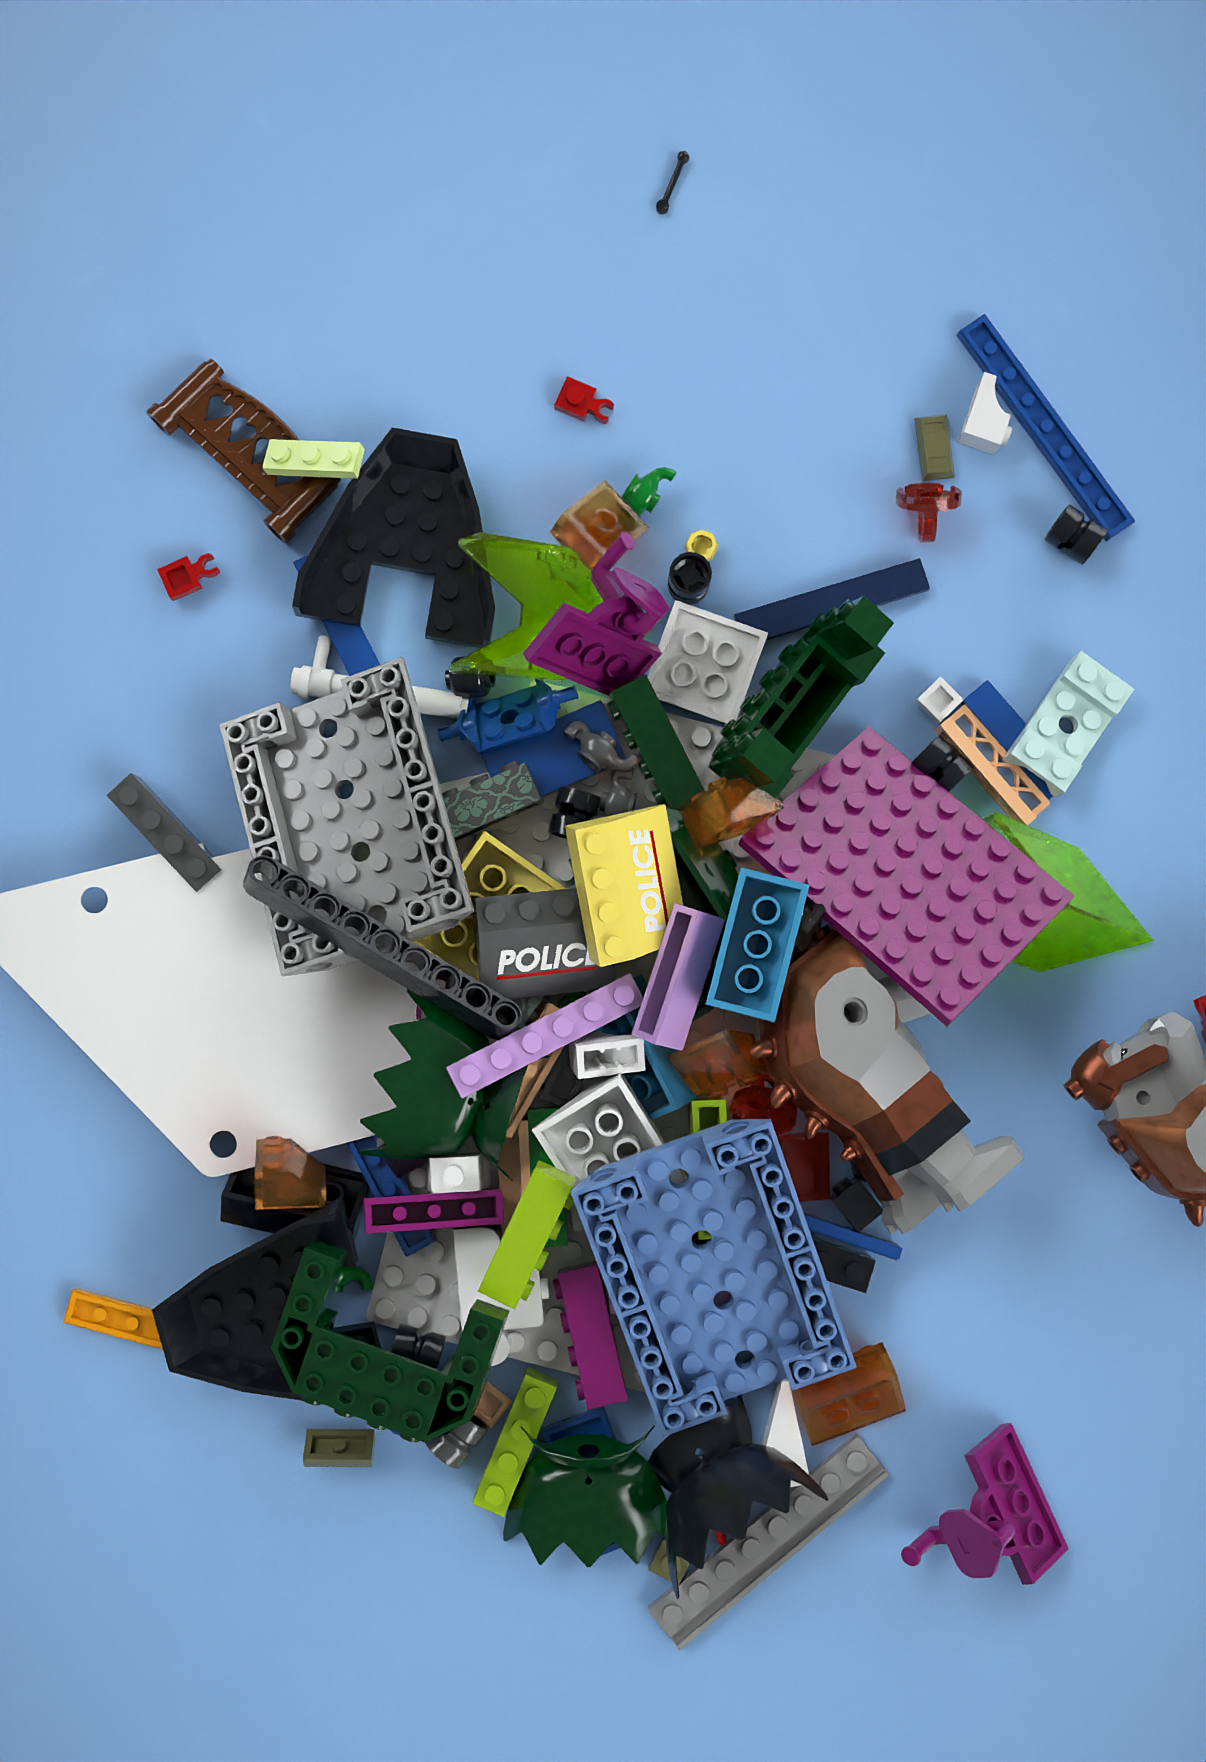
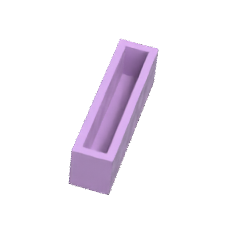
[632,903,725,1050]

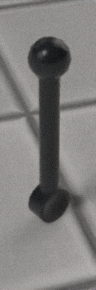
[656,151,690,215]

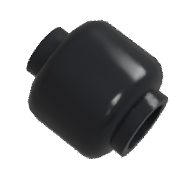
[445,655,496,698]

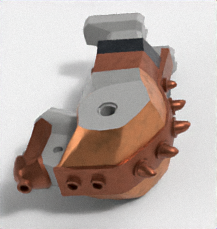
[750,925,1024,1234]
[1063,1012,1206,1227]

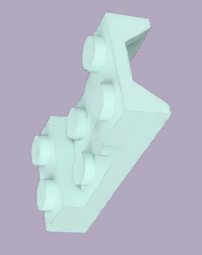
[1003,651,1134,798]

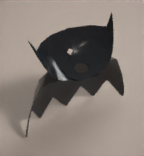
[648,1395,829,1599]

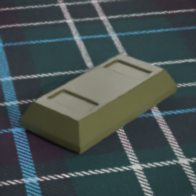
[915,414,955,481]

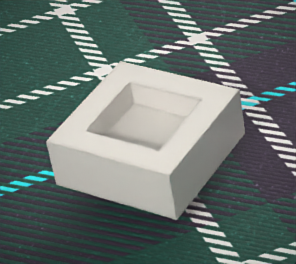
[915,676,964,724]

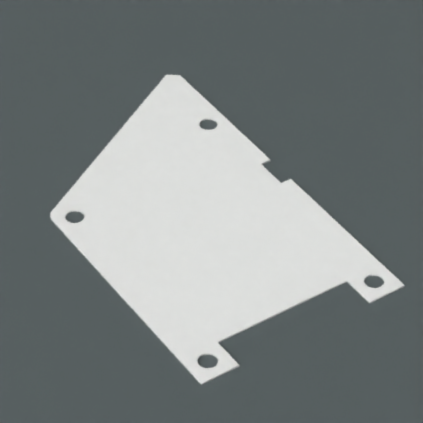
[0,772,586,1177]

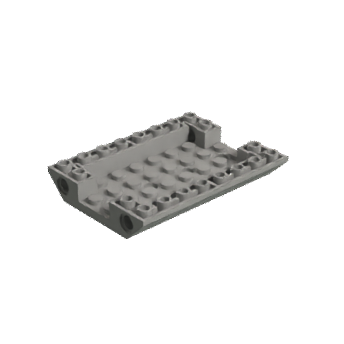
[219,657,474,976]

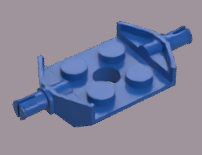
[437,675,579,753]

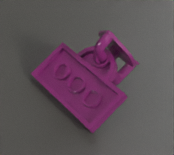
[523,532,670,696]
[901,1423,1069,1585]

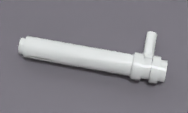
[290,636,469,719]

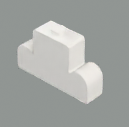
[453,1225,549,1366]

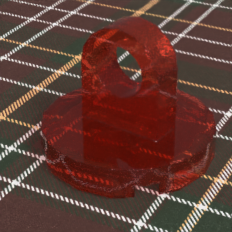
[896,483,962,542]
[730,1070,798,1135]

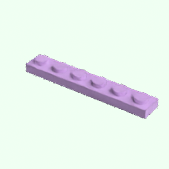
[446,973,643,1099]

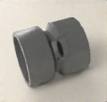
[425,1414,488,1469]

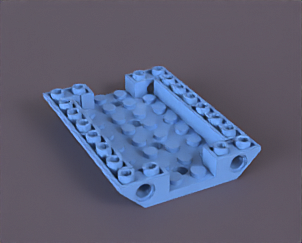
[570,1119,857,1437]

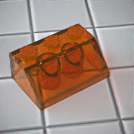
[789,1342,906,1446]

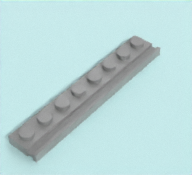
[648,1433,889,1650]

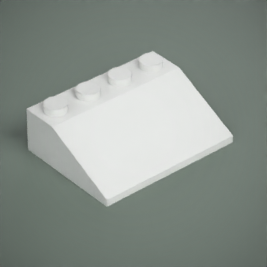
[532,1074,687,1188]

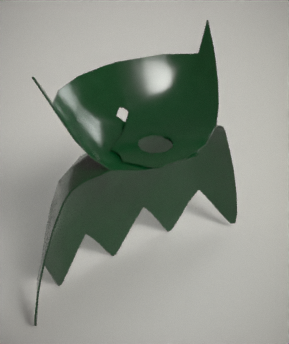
[357,989,551,1181]
[503,1425,667,1567]

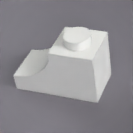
[957,372,1012,455]
[568,1031,645,1079]

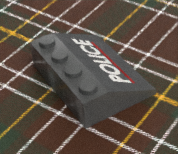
[471,888,616,999]

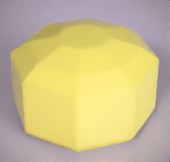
[685,529,718,562]

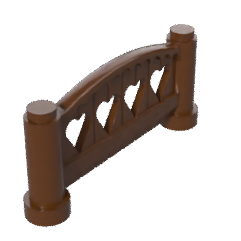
[146,358,341,544]

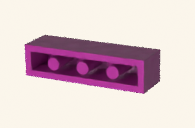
[363,1189,504,1234]
[553,1261,628,1410]

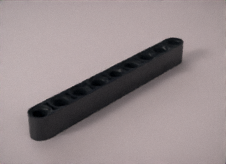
[243,856,522,1040]

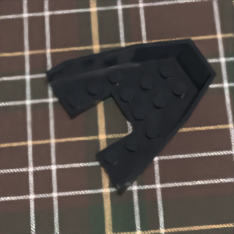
[292,427,495,650]
[152,1197,381,1401]

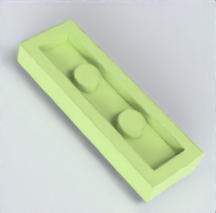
[263,439,365,479]

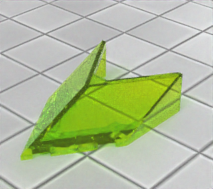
[449,532,604,681]
[983,812,1154,972]

